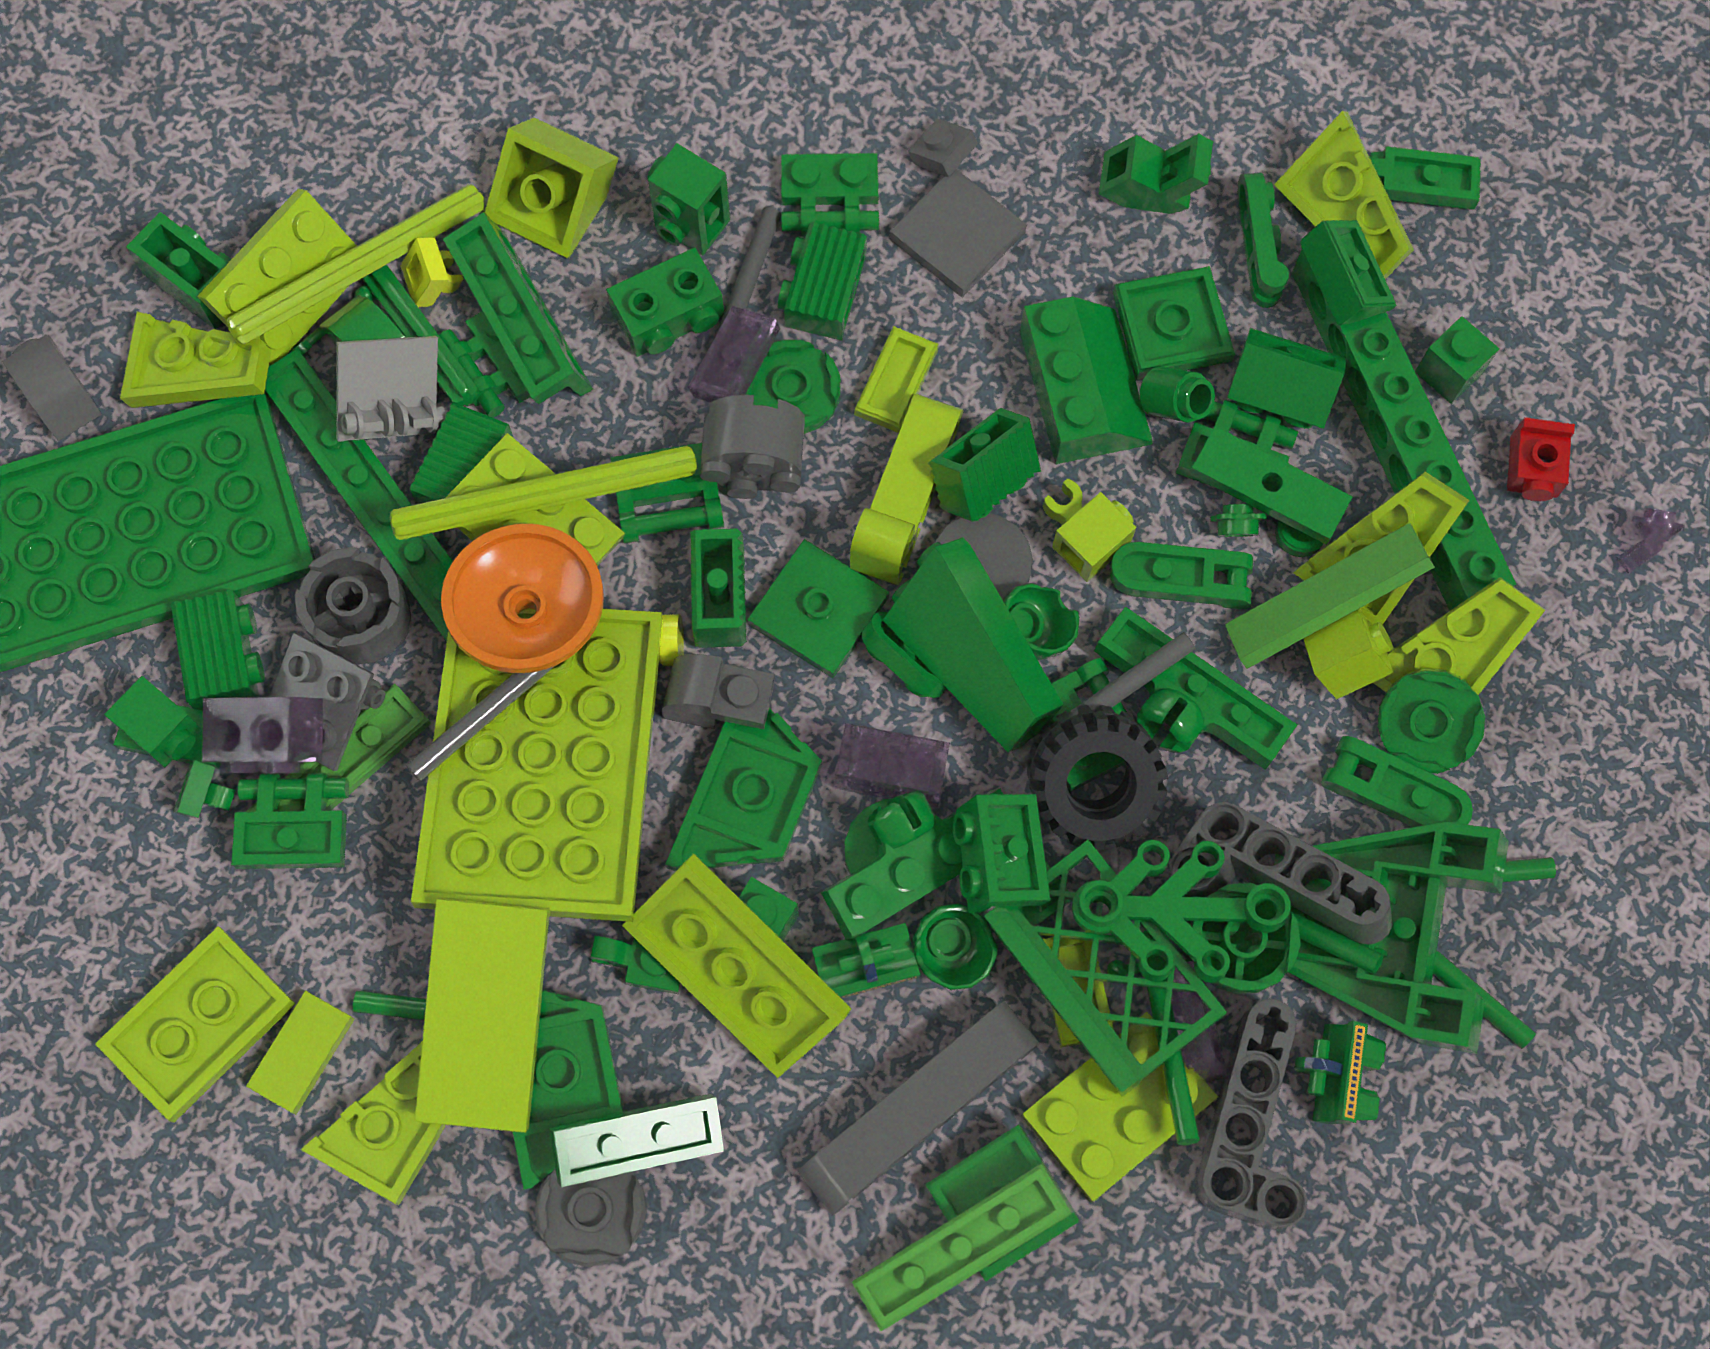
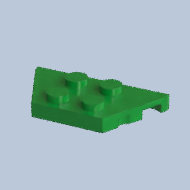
[665,708,822,871]
[513,990,624,1190]

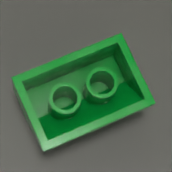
[1020,296,1153,465]

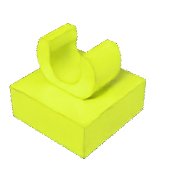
[400,238,464,307]

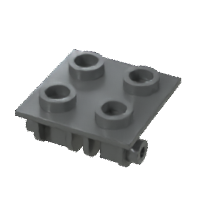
[257,633,385,771]

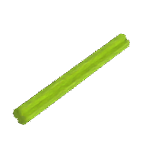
[227,184,485,344]
[390,446,697,540]

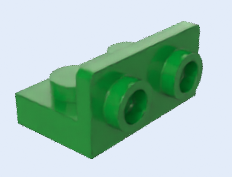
[953,794,1050,914]

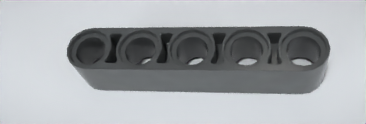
[797,1001,1040,1216]

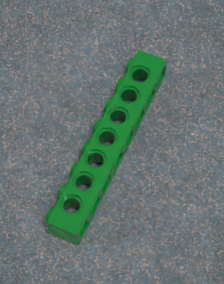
[1292,249,1516,611]

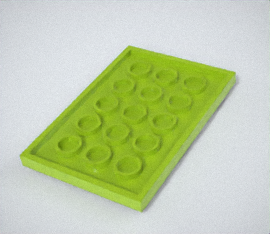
[411,608,663,922]

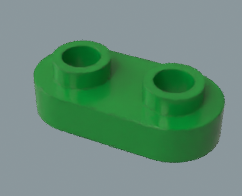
[862,612,947,698]

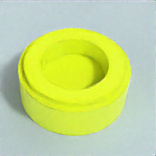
[659,614,684,666]

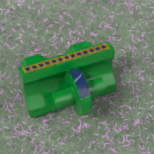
[812,923,920,999]
[1294,1021,1386,1124]

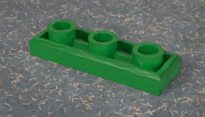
[1189,426,1353,545]

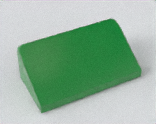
[1300,220,1397,325]

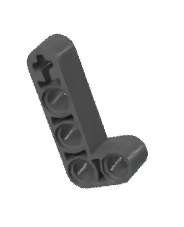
[1169,802,1392,944]
[1195,998,1308,1230]

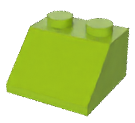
[485,117,619,258]

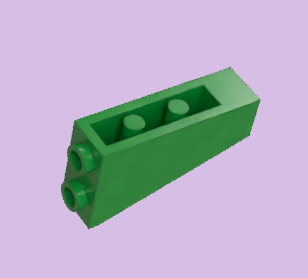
[883,537,1063,753]

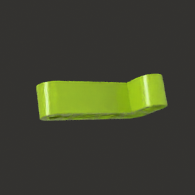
[850,394,963,586]

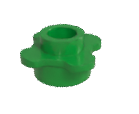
[1210,504,1266,537]

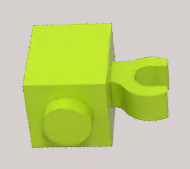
[1043,479,1137,582]
[1304,608,1393,700]

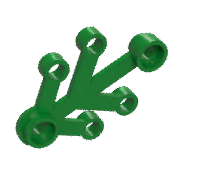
[1072,840,1291,983]

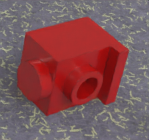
[1507,417,1575,501]

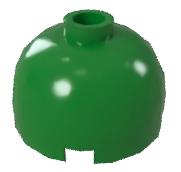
[1191,883,1301,994]

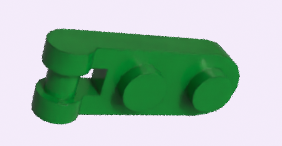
[1237,172,1289,308]
[1109,542,1253,610]
[1321,736,1473,827]

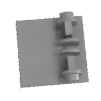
[337,336,446,441]

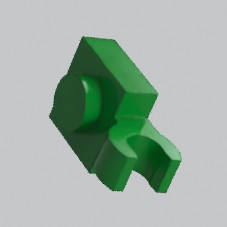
[590,936,681,994]

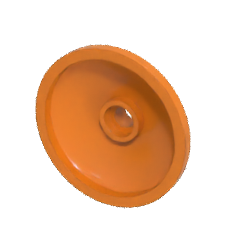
[441,524,604,673]

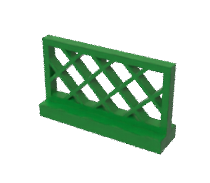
[984,840,1227,1097]

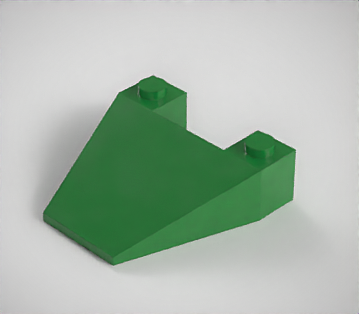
[1274,822,1509,1054]

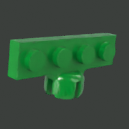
[1094,606,1298,770]
[821,788,1003,940]

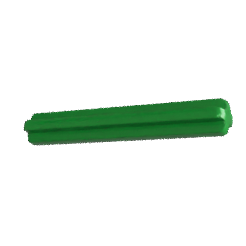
[362,264,479,407]

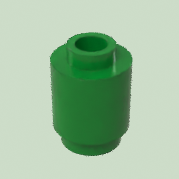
[1140,366,1215,423]

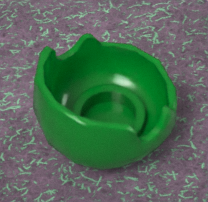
[1002,583,1080,661]
[912,903,998,990]

